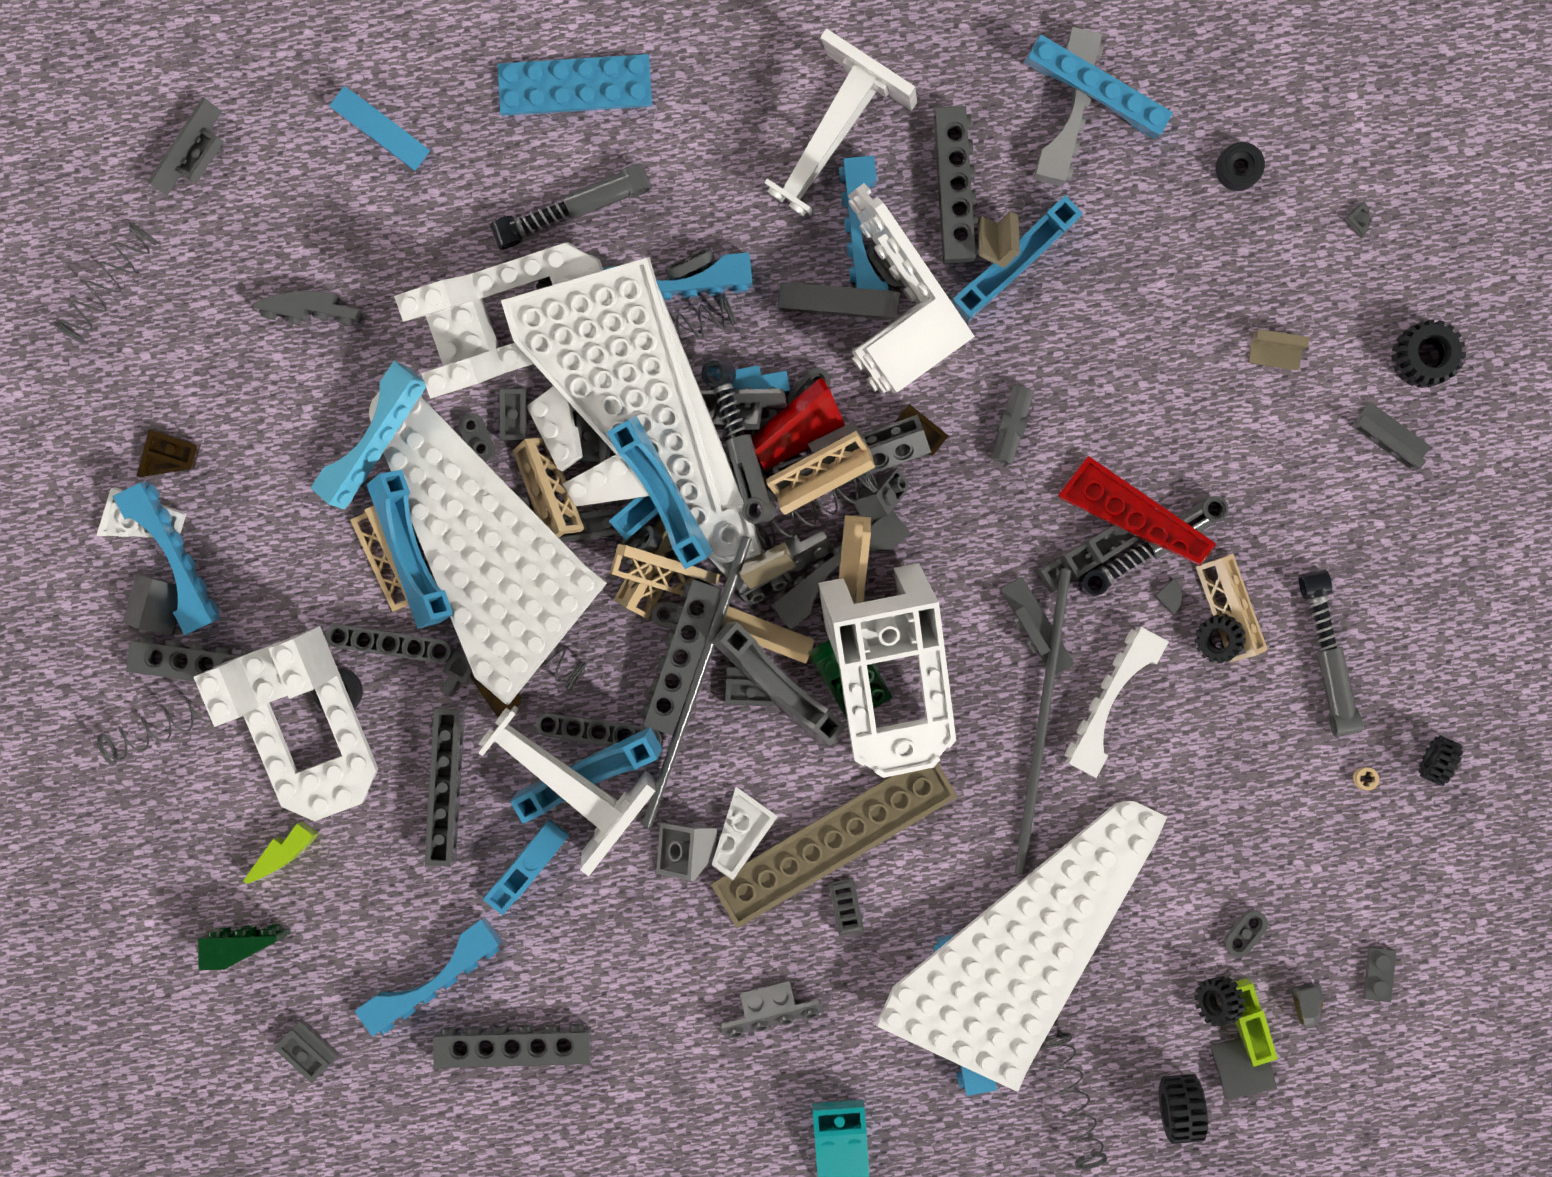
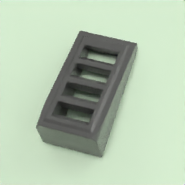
[828,878,864,936]

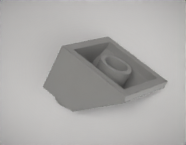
[656,822,717,881]

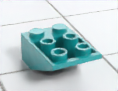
[812,1099,869,1177]

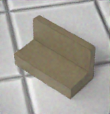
[978,211,1020,268]
[1248,329,1309,371]
[739,542,796,589]

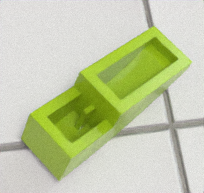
[243,821,319,884]
[1235,978,1278,1067]

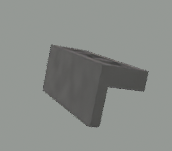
[1351,402,1430,471]

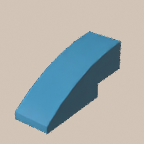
[717,366,790,395]
[609,496,659,541]

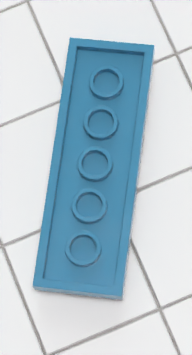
[497,54,652,116]

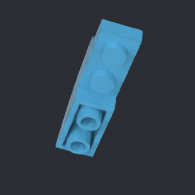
[483,819,569,916]

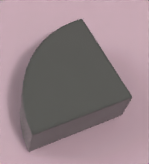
[1343,201,1370,238]
[1155,578,1182,614]

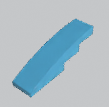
[329,86,430,171]

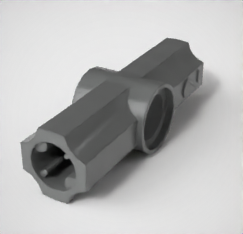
[991,385,1034,465]

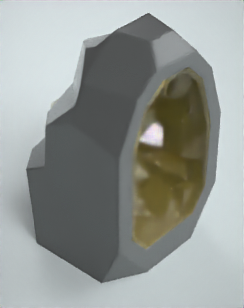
[1292,982,1324,1029]

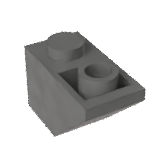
[852,467,909,520]

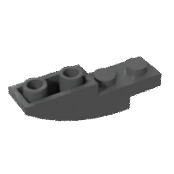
[253,291,363,326]
[739,530,834,606]

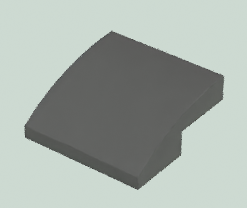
[1210,1038,1277,1100]

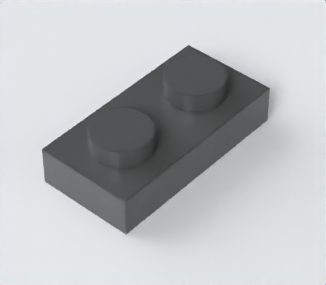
[500,389,527,441]
[1363,947,1396,1002]

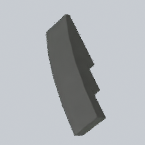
[1037,525,1141,594]

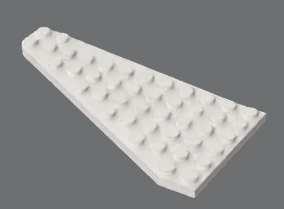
[501,257,762,563]
[369,392,607,705]
[876,801,1167,1092]

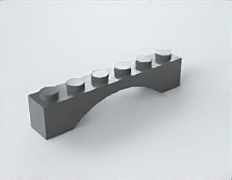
[771,510,911,630]
[711,622,846,746]

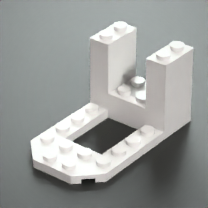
[848,183,975,393]
[394,242,603,399]
[818,563,956,778]
[194,626,378,821]

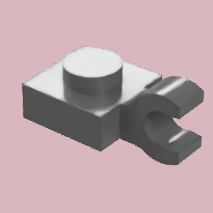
[440,650,473,697]

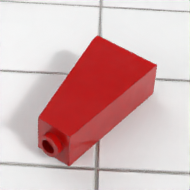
[751,378,845,471]

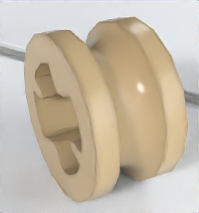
[1353,767,1379,791]

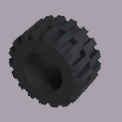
[1391,320,1466,388]
[1159,1074,1208,1144]

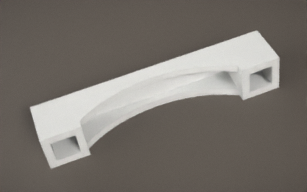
[1065,627,1169,778]

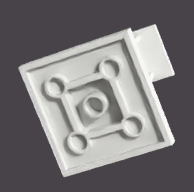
[765,28,917,217]
[478,705,655,876]

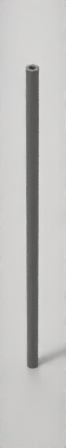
[642,536,752,828]
[1014,569,1071,875]

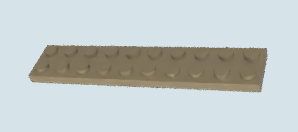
[711,763,958,928]

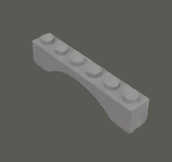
[1033,27,1104,187]

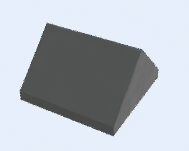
[123,573,178,636]

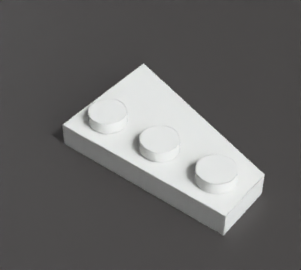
[527,386,583,471]
[563,453,650,506]
[96,487,187,538]
[712,787,778,880]

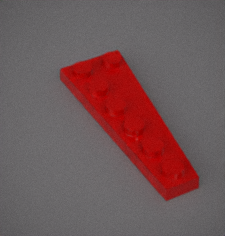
[1058,456,1216,566]

